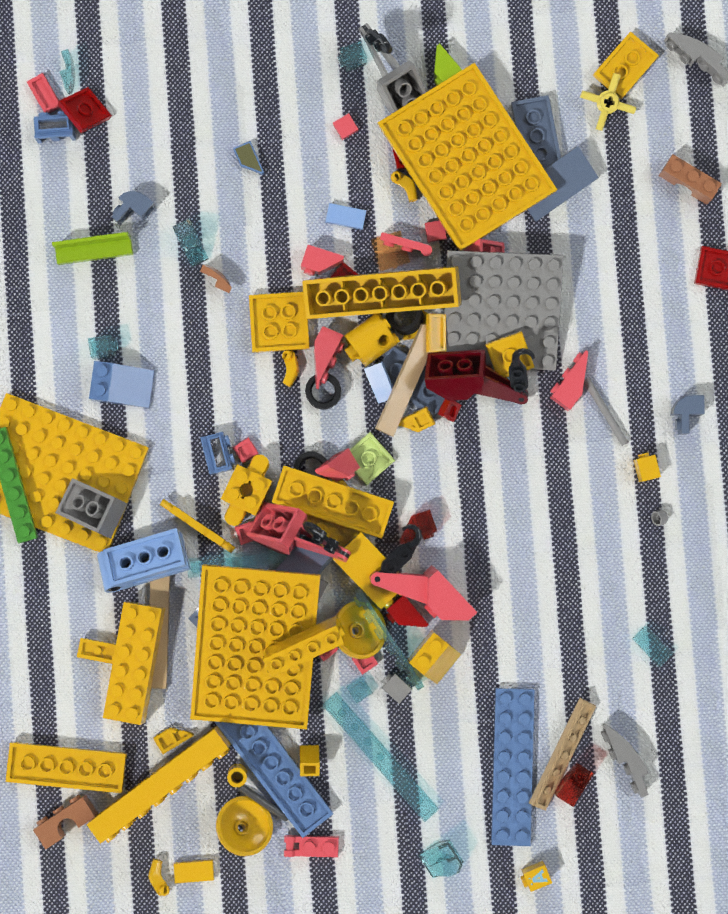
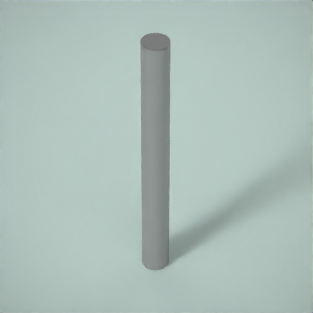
[584,377,628,446]

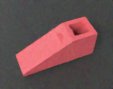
[314,326,345,390]
[550,350,588,411]

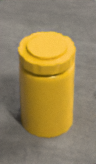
[227,763,247,788]

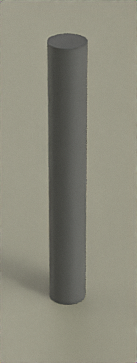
[238,785,288,822]

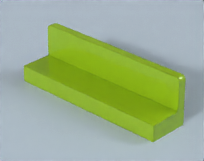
[52,232,133,265]

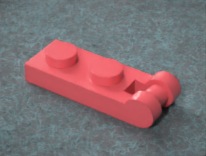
[380,232,432,257]
[284,835,339,857]

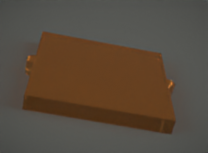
[371,230,410,272]

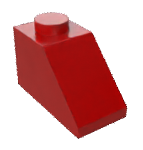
[386,595,429,627]

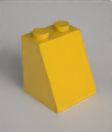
[407,630,462,684]

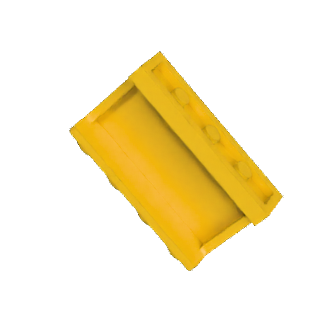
[262,615,345,677]

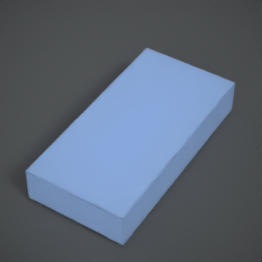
[325,203,366,230]
[364,361,393,404]

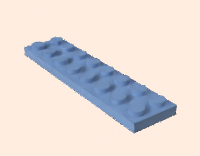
[491,688,535,846]
[214,721,334,838]

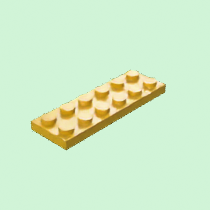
[272,465,394,539]
[5,742,127,793]

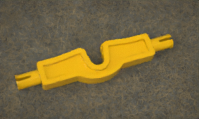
[160,499,235,553]

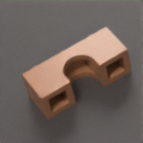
[659,154,722,205]
[33,794,98,850]

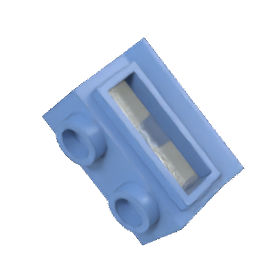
[34,111,76,143]
[200,432,236,475]

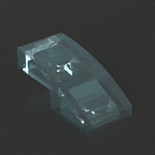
[59,49,75,95]
[632,625,674,667]

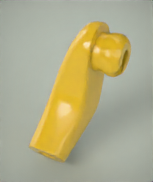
[391,171,418,202]
[282,350,300,388]
[148,859,170,896]

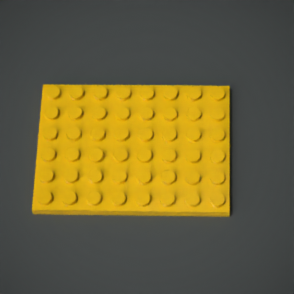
[378,62,557,251]
[0,393,149,552]
[190,564,321,729]

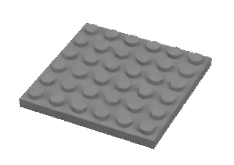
[444,250,564,370]

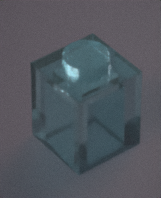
[337,41,367,72]
[88,335,119,360]

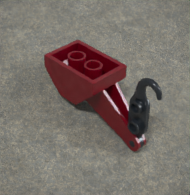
[424,348,535,405]

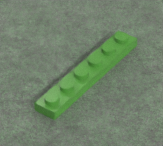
[0,427,38,544]

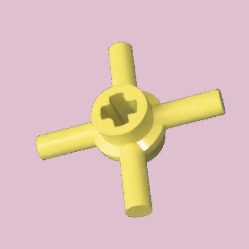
[580,73,636,131]

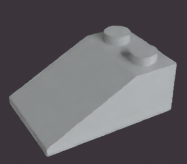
[55,478,128,539]

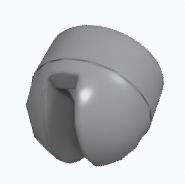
[651,510,668,526]

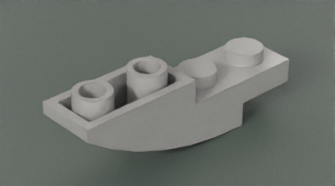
[664,32,728,87]
[601,724,649,798]

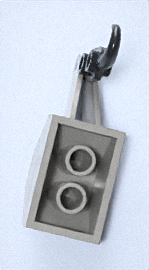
[358,23,426,114]

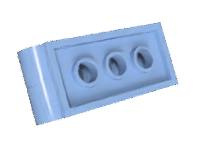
[97,528,191,593]

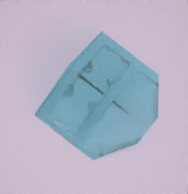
[418,840,464,878]

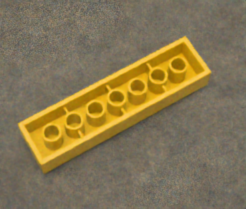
[302,266,462,319]
[86,725,231,844]

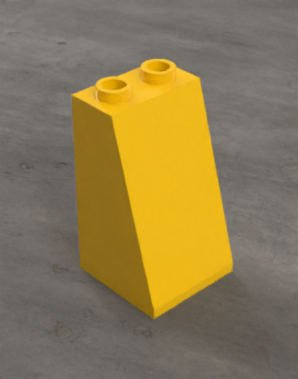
[333,532,401,609]

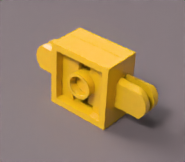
[221,455,273,526]

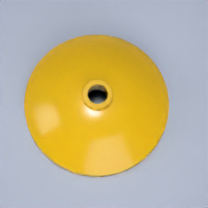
[336,601,386,659]
[216,796,273,856]

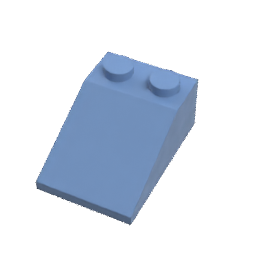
[89,361,155,408]

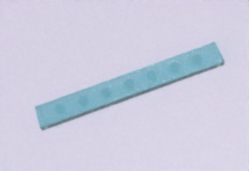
[322,691,439,822]

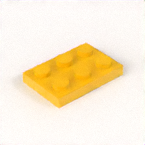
[593,32,659,100]

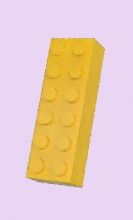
[103,601,165,725]

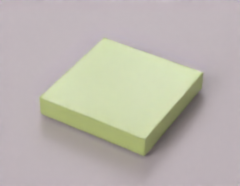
[350,432,395,486]

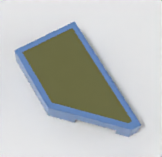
[233,141,264,175]

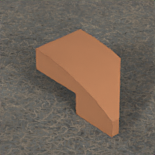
[200,264,232,293]

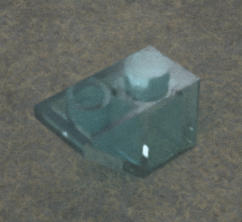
[172,219,209,267]

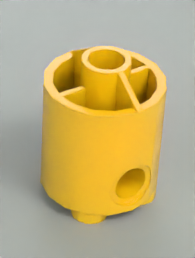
[344,313,400,367]

